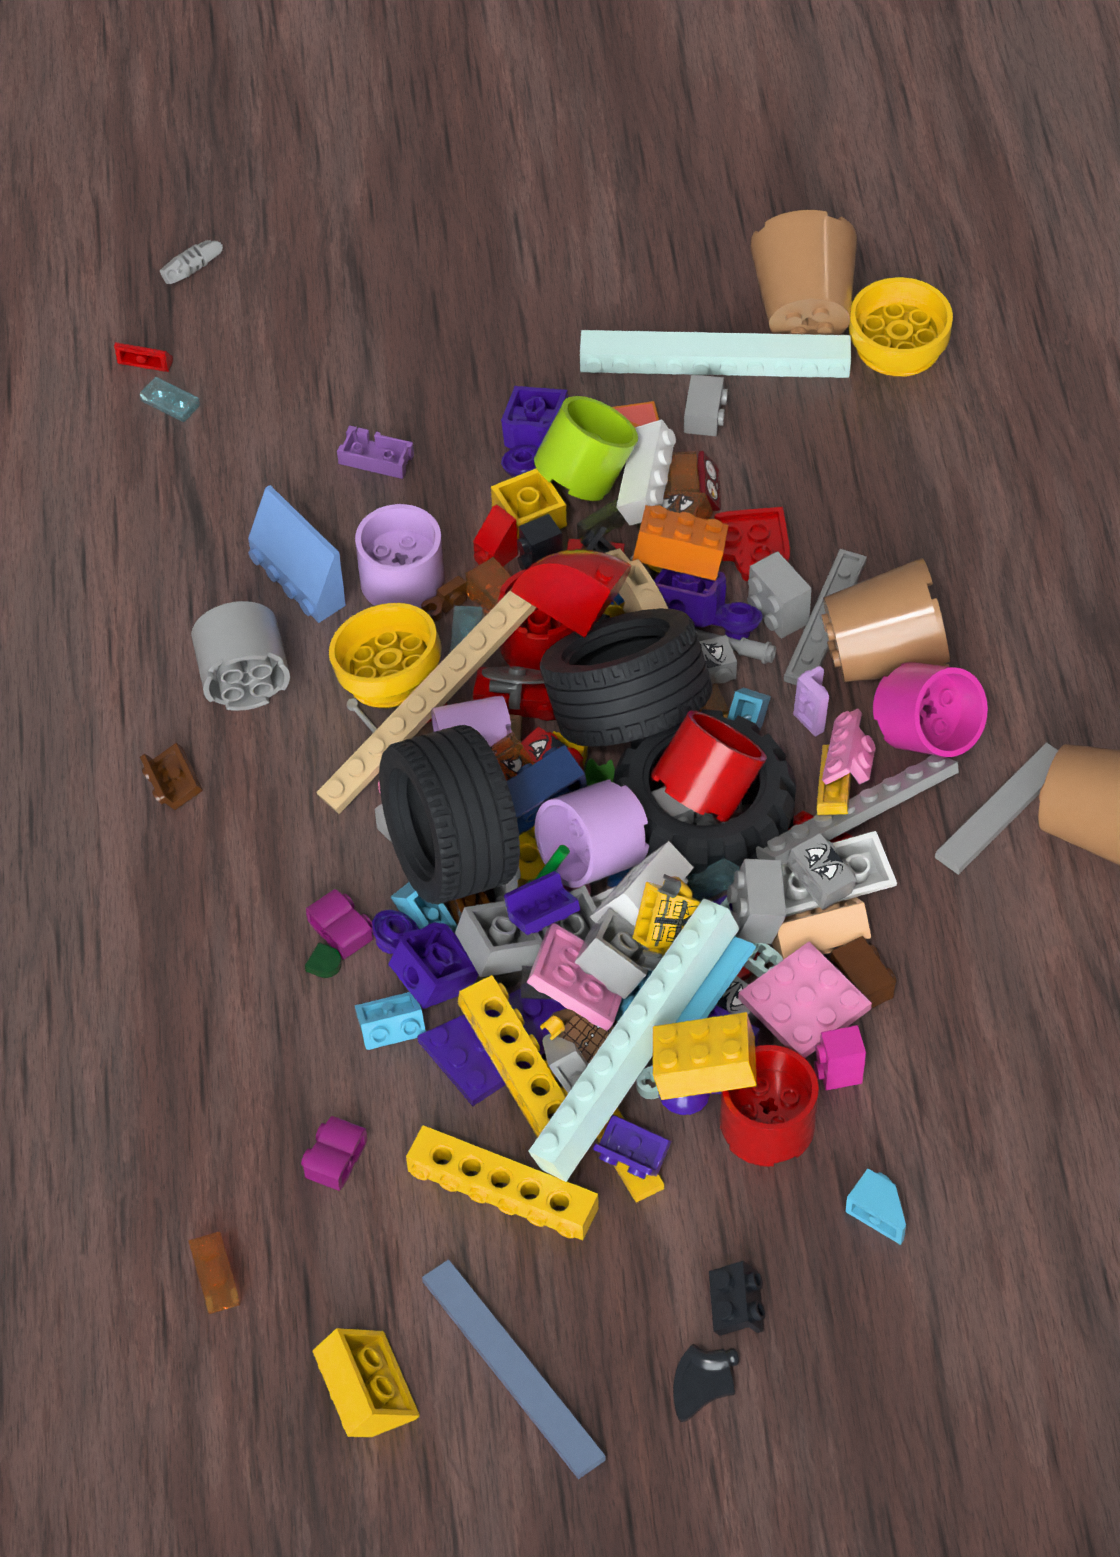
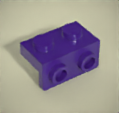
[504,871,580,935]
[593,1115,672,1179]

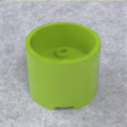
[534,396,638,501]

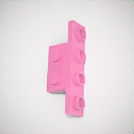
[822,709,876,785]

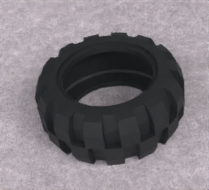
[614,709,796,888]

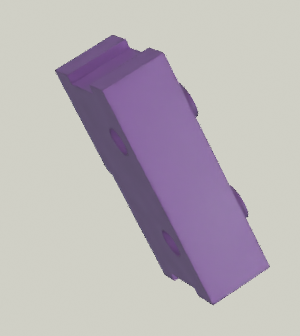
[337,425,414,479]

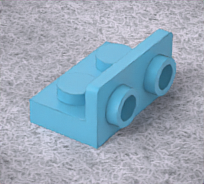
[355,992,426,1050]

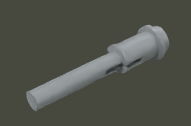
[695,629,776,664]

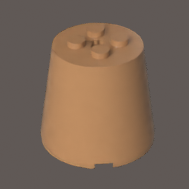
[750,210,857,335]
[821,558,950,682]
[1038,744,1120,866]

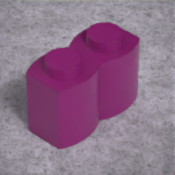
[306,889,373,960]
[301,1116,367,1191]

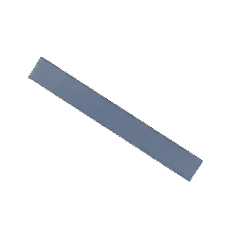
[422,1259,606,1480]

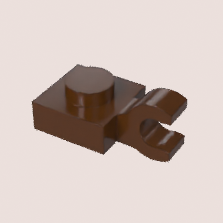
[421,575,467,622]

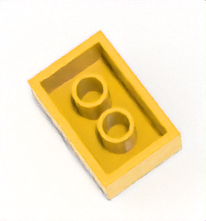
[653,1012,757,1100]

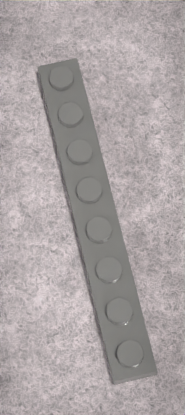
[756,755,959,865]

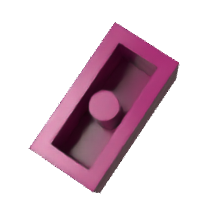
[814,1025,866,1090]

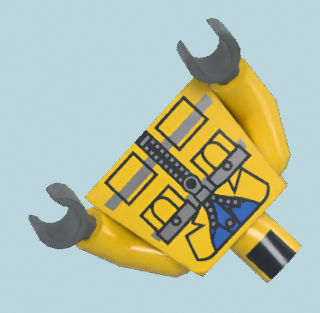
[632,874,700,971]

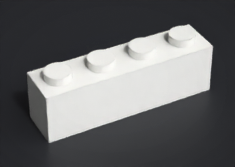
[616,419,676,525]

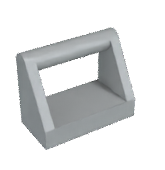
[542,1034,588,1093]

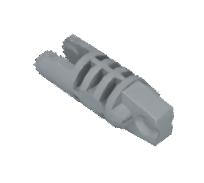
[160,240,223,284]

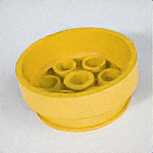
[849,277,953,376]
[329,603,442,708]

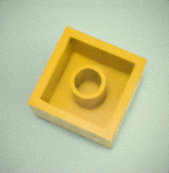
[491,468,567,539]

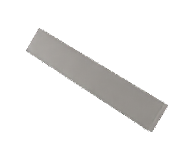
[784,549,867,685]
[935,742,1058,875]

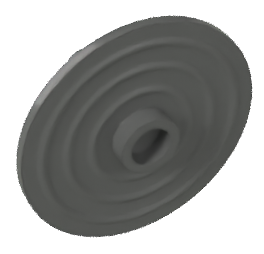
[482,666,544,709]

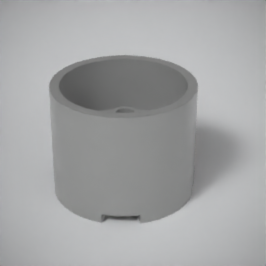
[191,601,290,711]

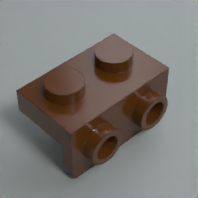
[140,743,203,810]

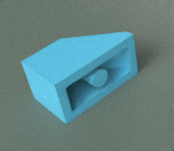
[727,687,771,729]
[391,882,457,934]
[845,1169,906,1245]

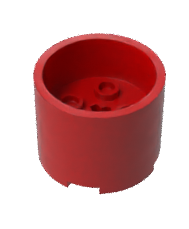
[497,569,575,670]
[651,711,767,822]
[720,1045,819,1167]

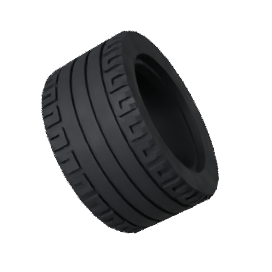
[540,608,713,747]
[379,725,520,905]

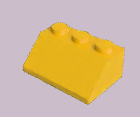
[313,1328,420,1437]

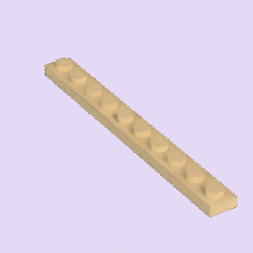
[316,590,536,814]

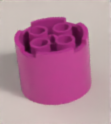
[873,662,988,757]

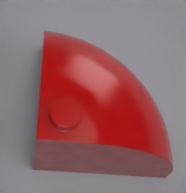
[511,549,632,638]

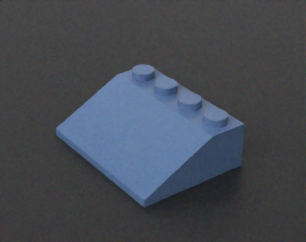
[248,485,346,623]

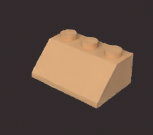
[772,897,871,960]

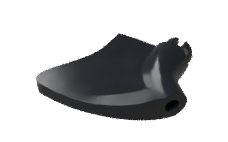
[673,1344,739,1422]

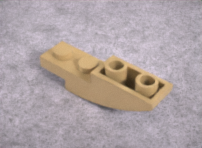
[606,548,668,613]

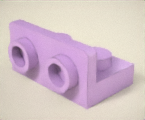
[793,666,829,737]

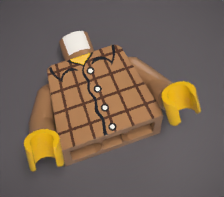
[540,1008,614,1064]

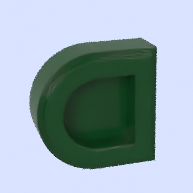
[305,942,342,978]

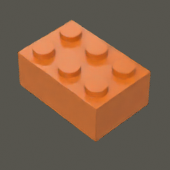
[632,505,728,581]

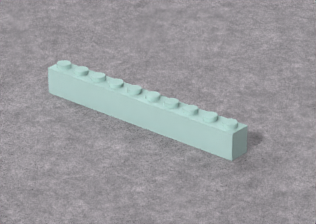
[580,330,851,378]
[528,898,739,1182]

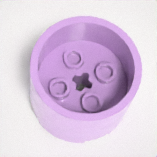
[355,504,444,608]
[431,696,517,781]
[535,779,649,888]

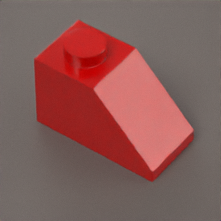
[473,504,518,574]

